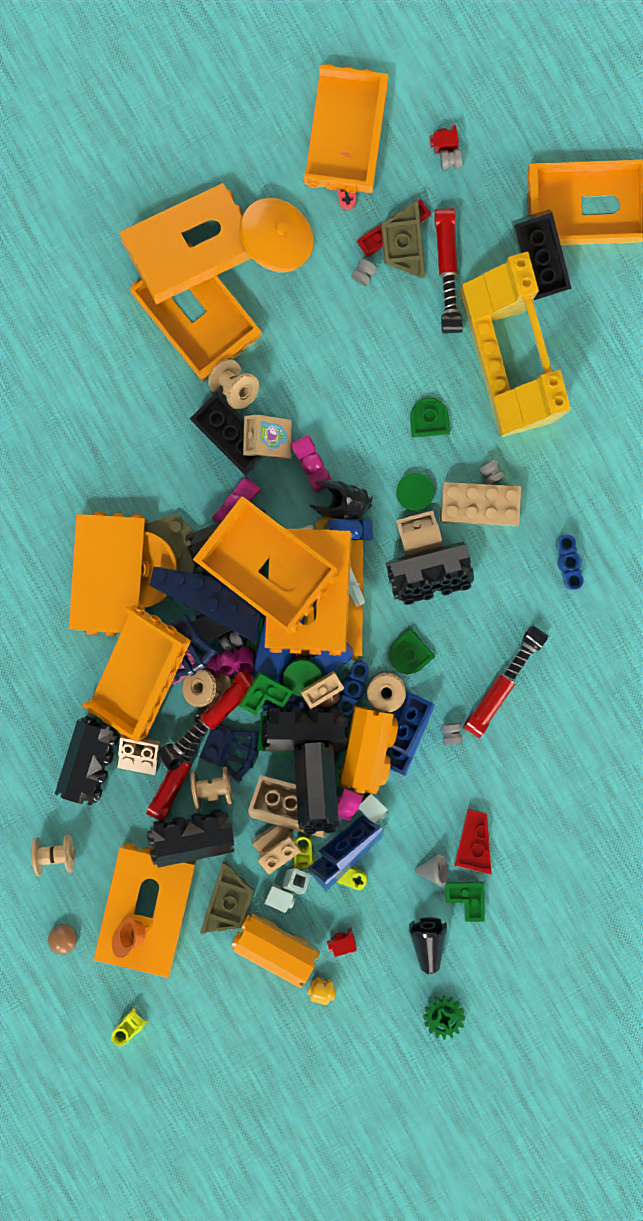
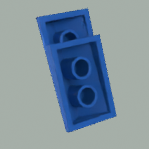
[252,615,305,683]
[386,691,435,776]
[307,815,383,892]

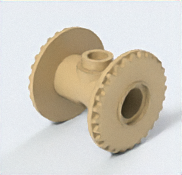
[208,359,260,409]
[182,669,232,707]
[367,672,406,712]
[190,766,233,809]
[31,834,75,876]

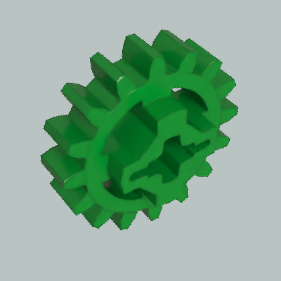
[423,995,465,1040]

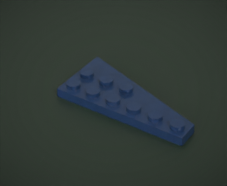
[149,567,262,643]

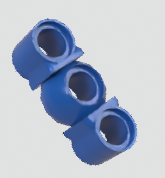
[328,519,373,540]
[556,535,584,590]
[338,661,369,715]

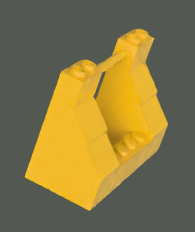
[460,252,571,438]

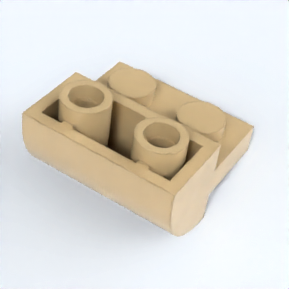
[396,511,443,556]
[118,735,161,775]

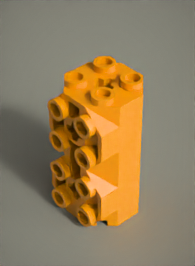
[339,706,398,794]
[231,913,320,989]

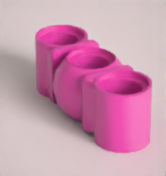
[291,434,332,493]
[212,476,261,523]
[201,647,254,677]
[338,788,363,821]

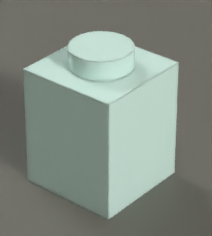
[359,793,388,823]
[281,868,311,895]
[265,882,296,913]

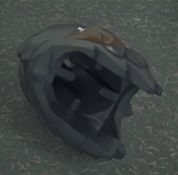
[309,480,373,520]

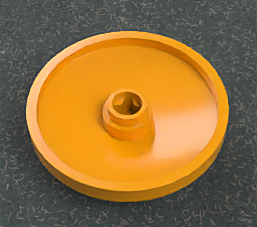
[239,198,314,272]
[140,532,178,608]

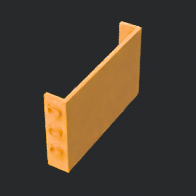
[304,64,389,193]
[69,512,149,636]
[82,605,191,743]

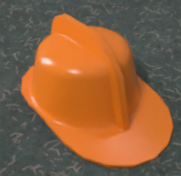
[112,917,149,958]

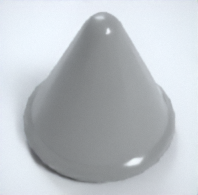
[415,854,448,887]

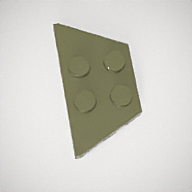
[381,201,425,278]
[145,514,195,573]
[200,862,254,934]

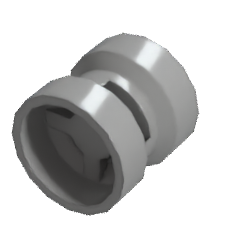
[440,148,462,170]
[351,259,377,286]
[479,460,505,485]
[219,631,245,652]
[442,723,462,745]

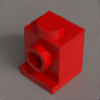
[429,125,459,154]
[327,928,357,957]

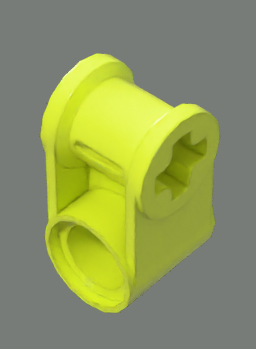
[294,833,313,869]
[337,866,367,890]
[111,1008,148,1046]

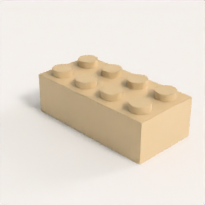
[440,482,521,527]
[248,775,326,838]

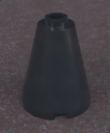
[409,917,447,974]

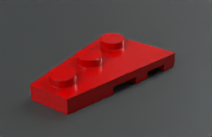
[454,808,492,875]

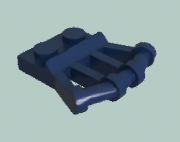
[171,615,218,679]
[199,724,259,783]

